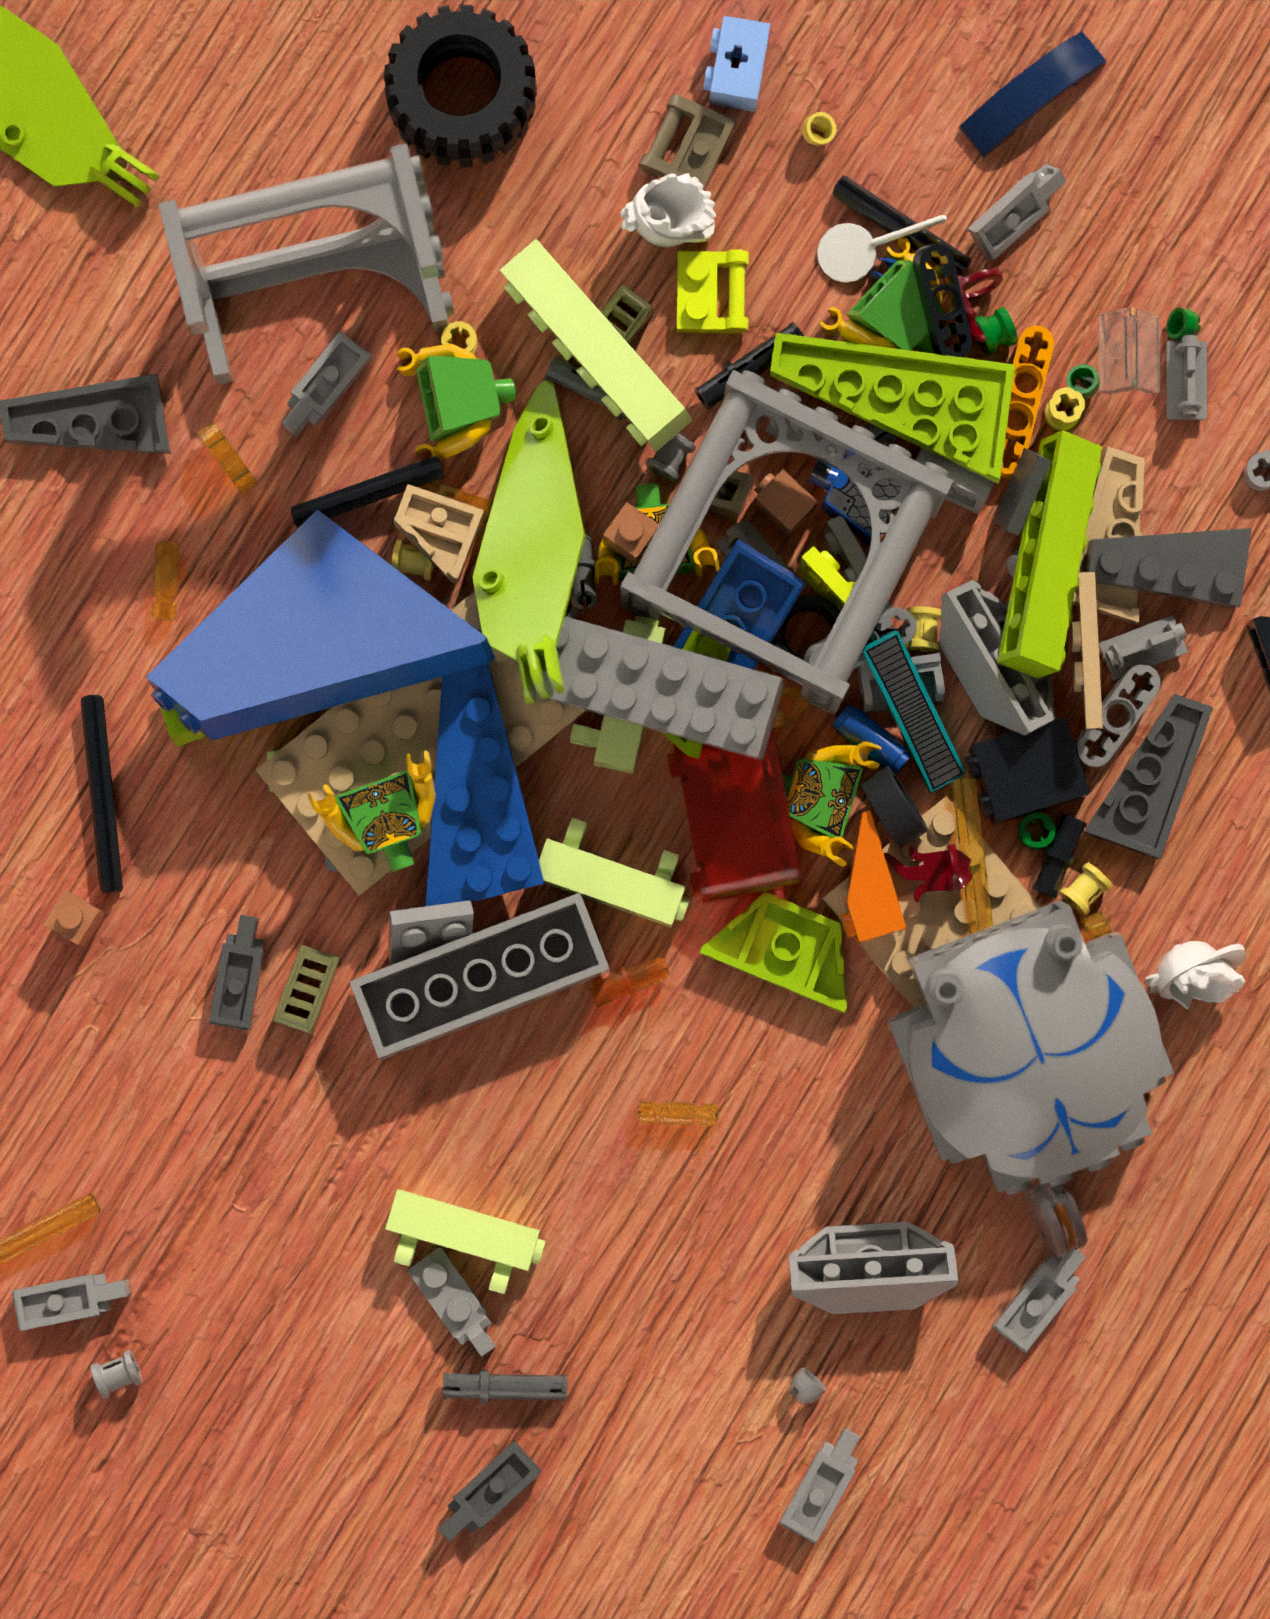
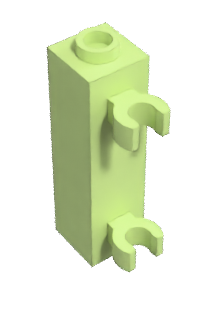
[570,616,665,774]
[539,818,690,928]
[385,1189,546,1294]

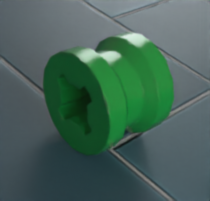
[974,307,1018,356]

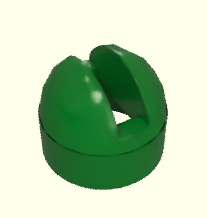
[1166,307,1201,341]
[1066,364,1100,400]

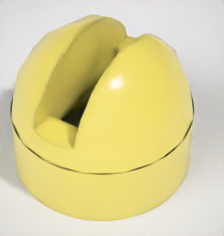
[802,112,836,146]

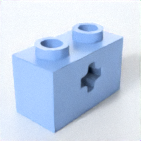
[703,16,770,112]

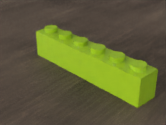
[997,430,1102,678]

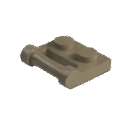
[638,94,736,191]

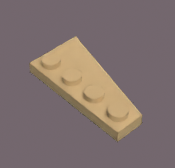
[1073,446,1145,624]

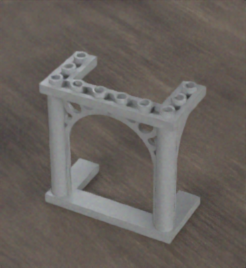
[158,143,455,385]
[620,370,954,716]

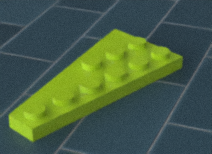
[770,333,1015,484]

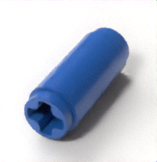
[832,704,912,775]

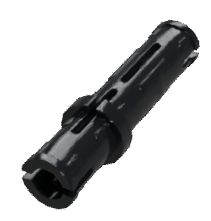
[695,322,804,410]

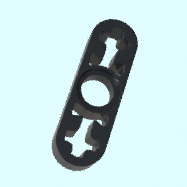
[913,244,972,357]

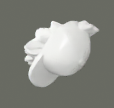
[620,173,716,248]
[1144,941,1246,1009]

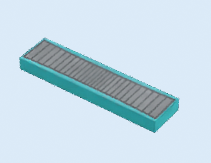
[862,630,967,792]

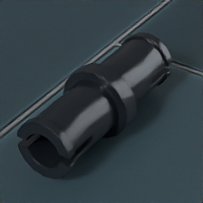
[1032,814,1087,899]

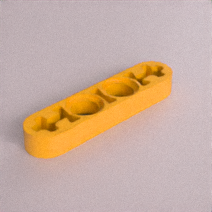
[1000,325,1054,478]

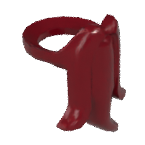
[943,268,1003,342]
[884,843,973,903]

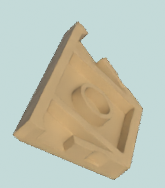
[1071,572,1103,730]

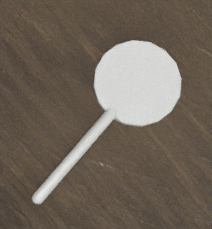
[817,215,947,283]

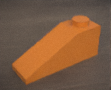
[840,810,906,945]

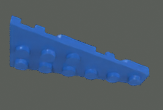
[426,664,545,906]

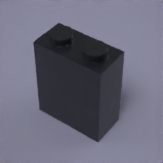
[965,716,1090,826]

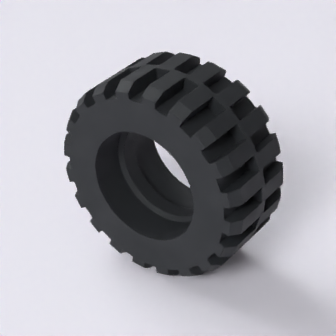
[384,4,537,167]

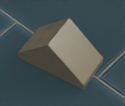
[708,471,755,524]

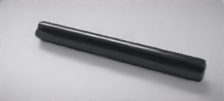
[80,694,123,894]

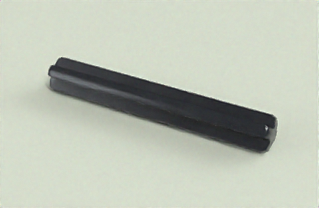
[832,176,971,276]
[291,456,444,528]

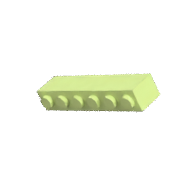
[500,239,693,452]

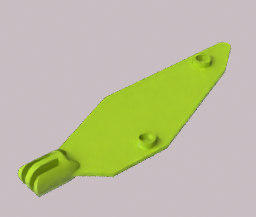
[0,5,160,208]
[472,381,585,704]

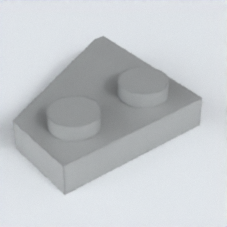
[388,900,474,966]

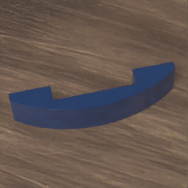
[959,31,1107,158]

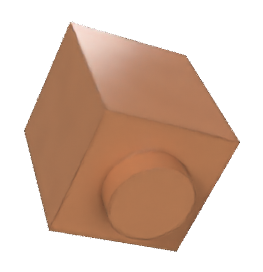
[753,469,818,538]
[603,502,659,567]
[43,889,107,948]

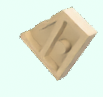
[394,484,484,584]

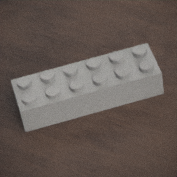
[521,616,785,761]
[349,893,610,1060]

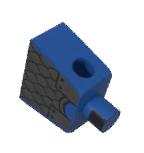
[808,455,901,545]

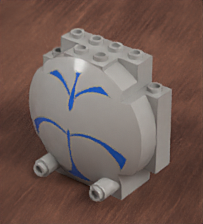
[887,900,1174,1194]

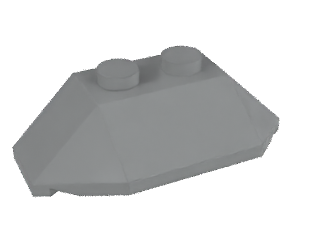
[940,580,1056,736]
[789,1222,958,1314]

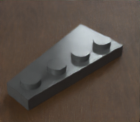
[0,374,171,454]
[1084,528,1251,608]
[1083,694,1213,860]

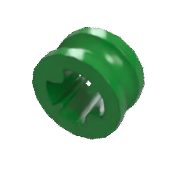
[1017,812,1056,850]

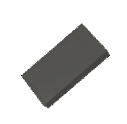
[992,448,1051,535]

